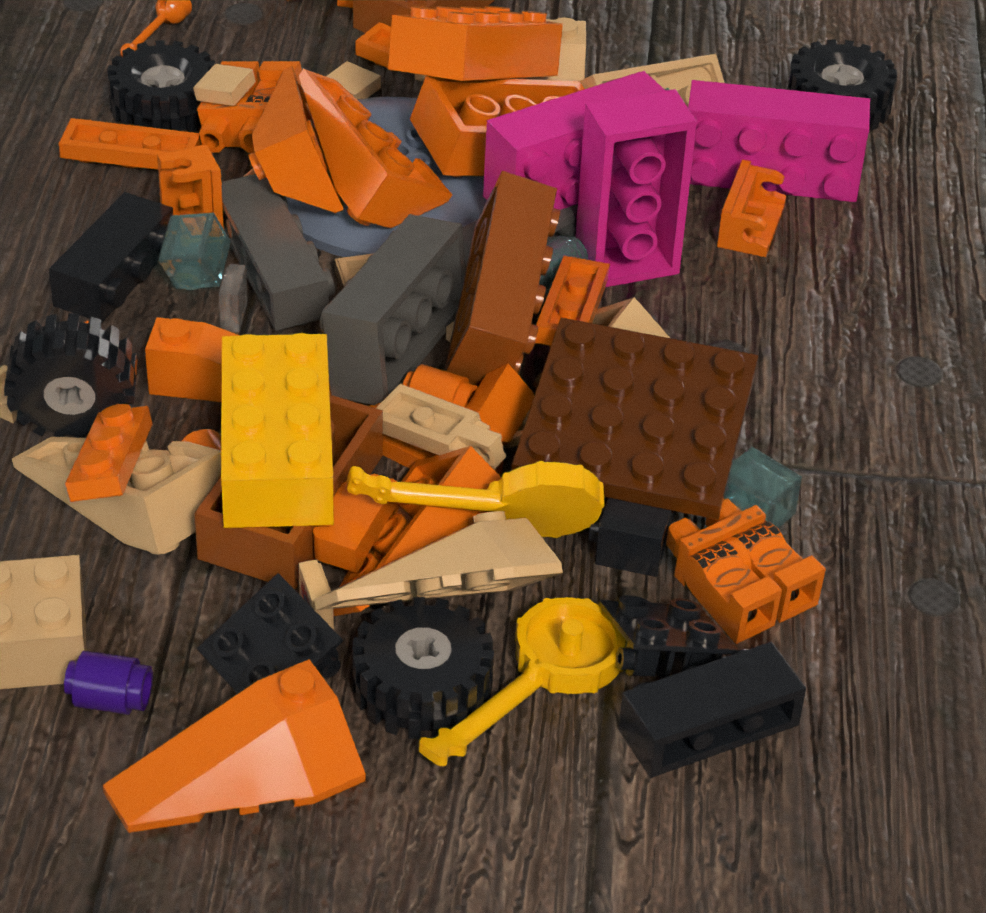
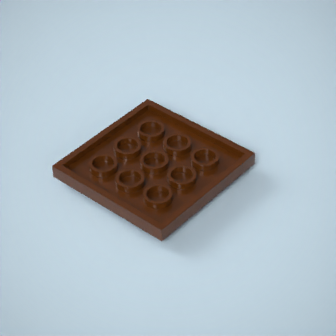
[512,317,759,520]

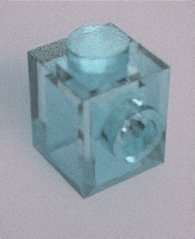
[158,213,231,290]
[724,447,802,528]

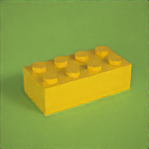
[221,333,334,528]

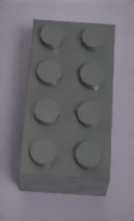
[320,214,465,405]

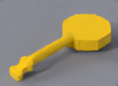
[347,461,605,538]
[419,597,626,766]

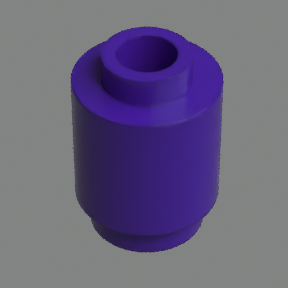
[64,650,153,715]

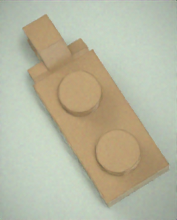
[376,384,506,469]

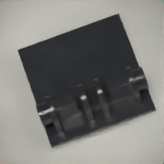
[197,573,344,694]
[598,595,738,678]

